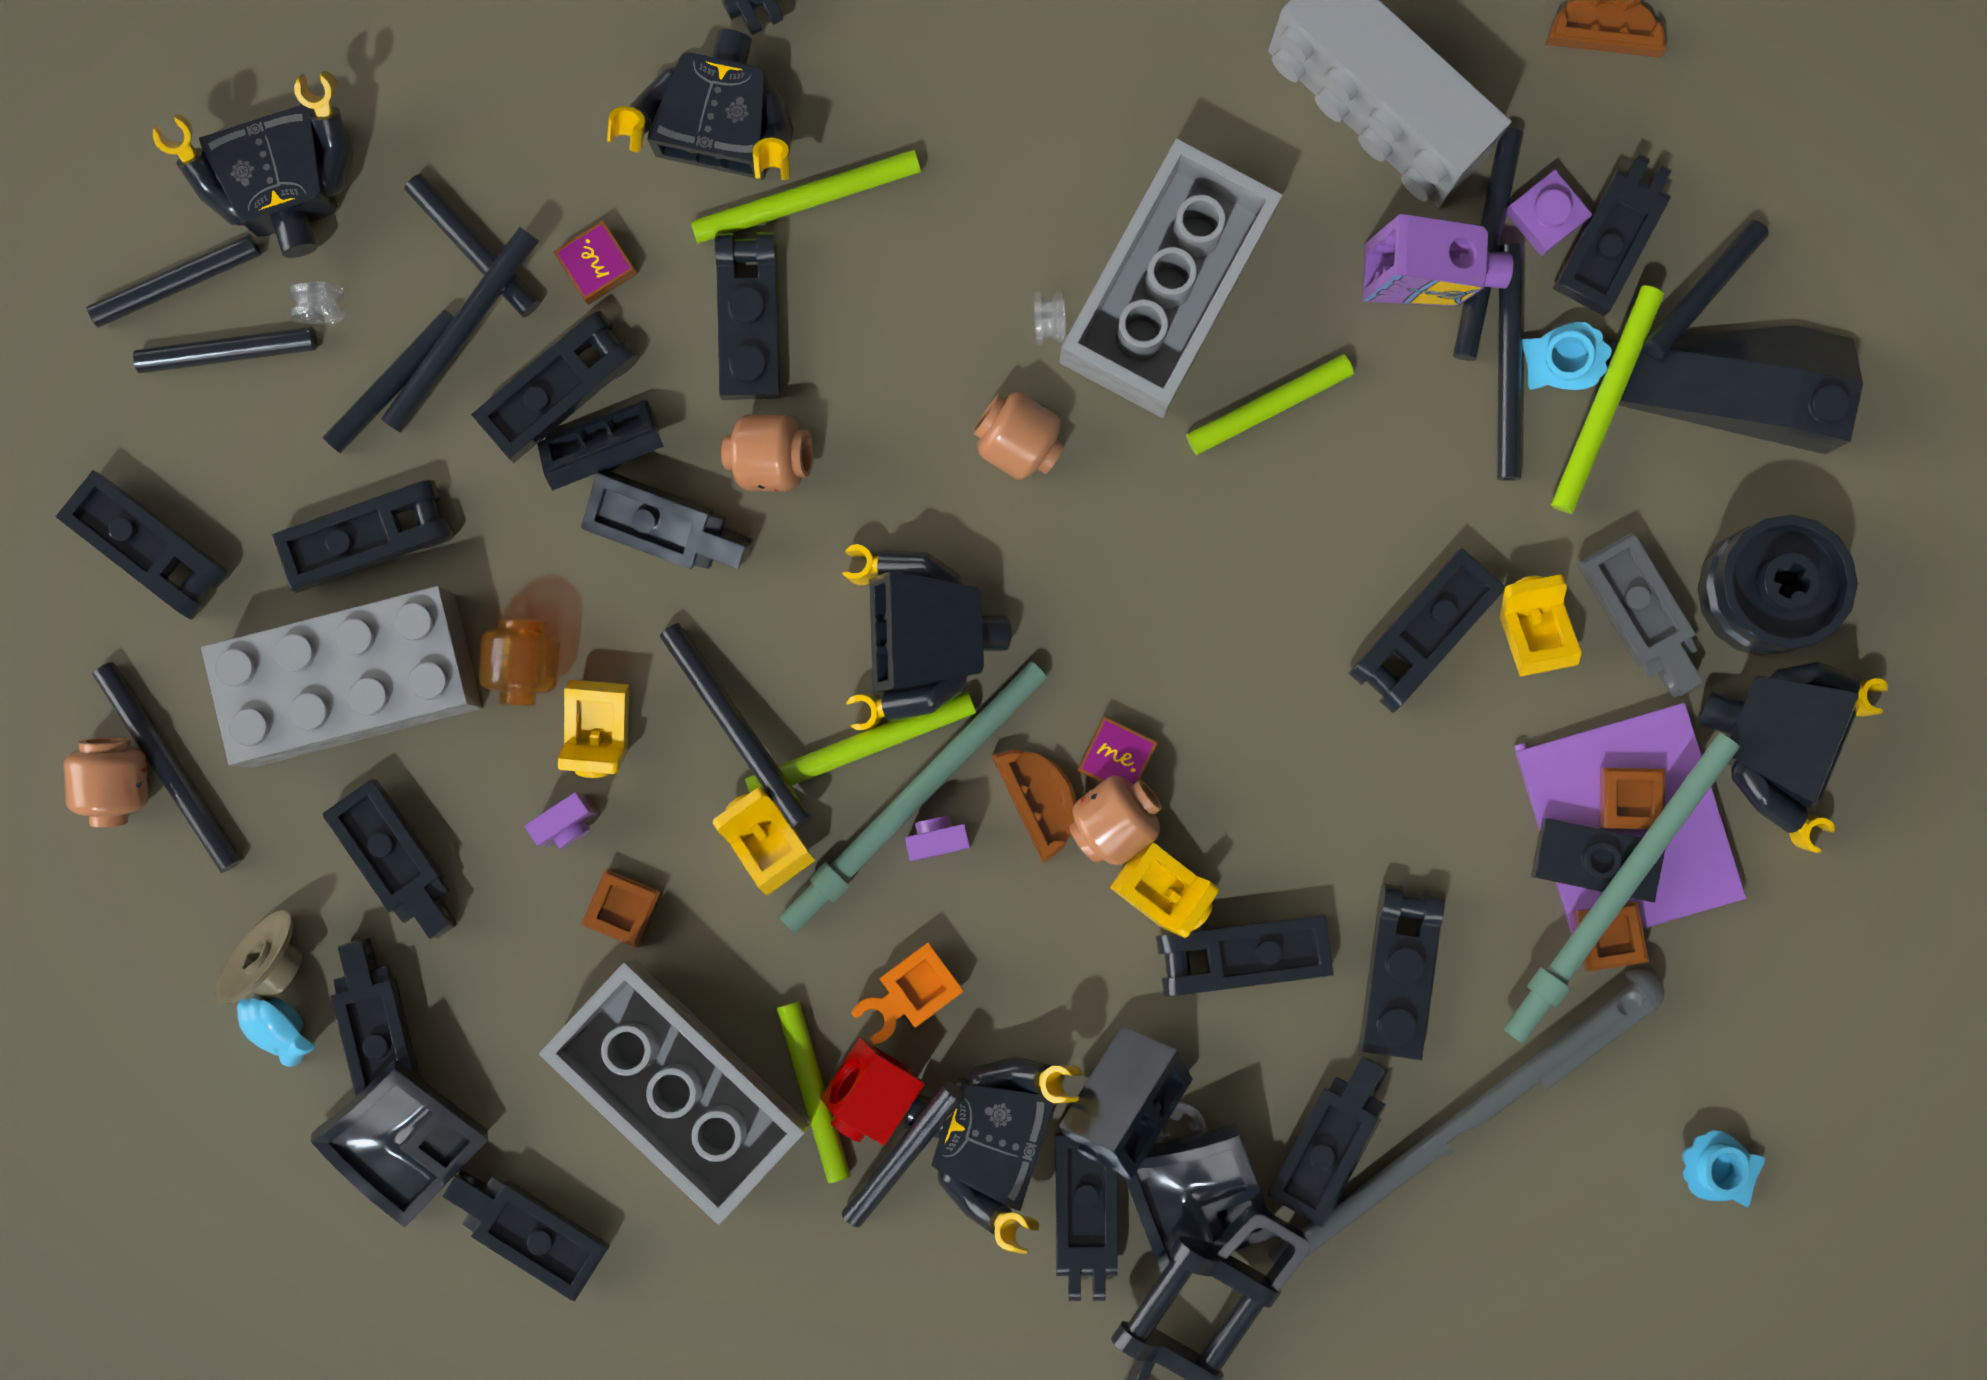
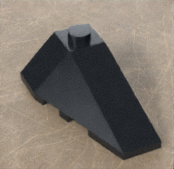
[1596,325,1863,454]

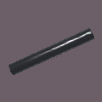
[404,174,540,318]
[1643,220,1769,359]
[86,234,261,328]
[322,309,454,454]
[133,327,317,374]
[842,1082,965,1227]

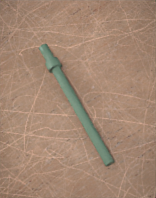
[779,661,1048,934]
[1503,733,1740,1044]

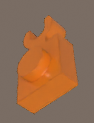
[851,942,964,1044]

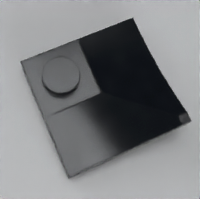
[311,1059,488,1227]
[1125,1124,1277,1274]

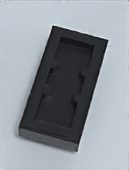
[537,400,664,491]
[1531,818,1665,903]

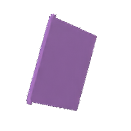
[1514,703,1746,935]

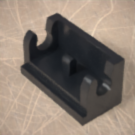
[1059,1026,1193,1180]

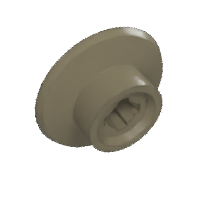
[215,910,302,1004]

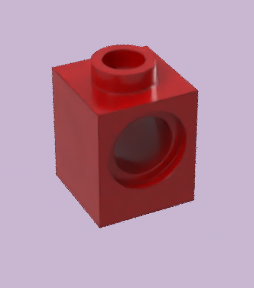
[820,1037,925,1146]

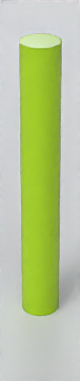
[1186,354,1354,455]
[776,1001,851,1183]

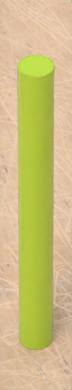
[690,150,921,244]
[1551,285,1665,514]
[745,691,976,792]

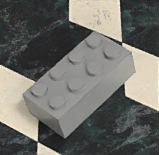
[1268,0,1512,208]
[1059,138,1282,419]
[201,586,483,768]
[539,959,810,1225]

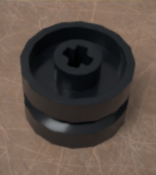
[1697,515,1858,656]

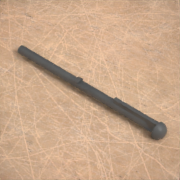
[1268,968,1665,1264]

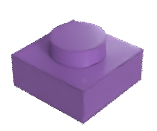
[1507,170,1592,257]
[524,792,599,850]
[905,815,970,861]

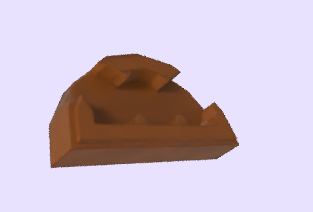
[1545,0,1666,58]
[991,750,1076,864]

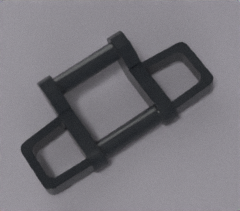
[1111,1205,1310,1380]

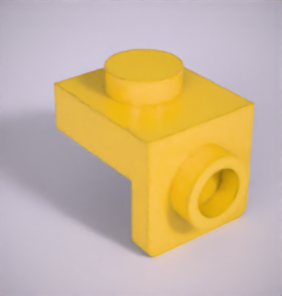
[1499,574,1582,677]
[558,679,629,778]
[712,787,816,896]
[1110,842,1219,938]

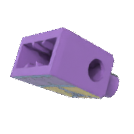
[1362,214,1513,306]

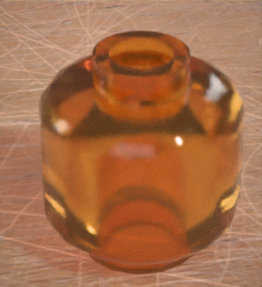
[479,619,561,706]

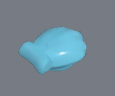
[1522,322,1612,390]
[237,997,316,1067]
[1682,1130,1765,1208]

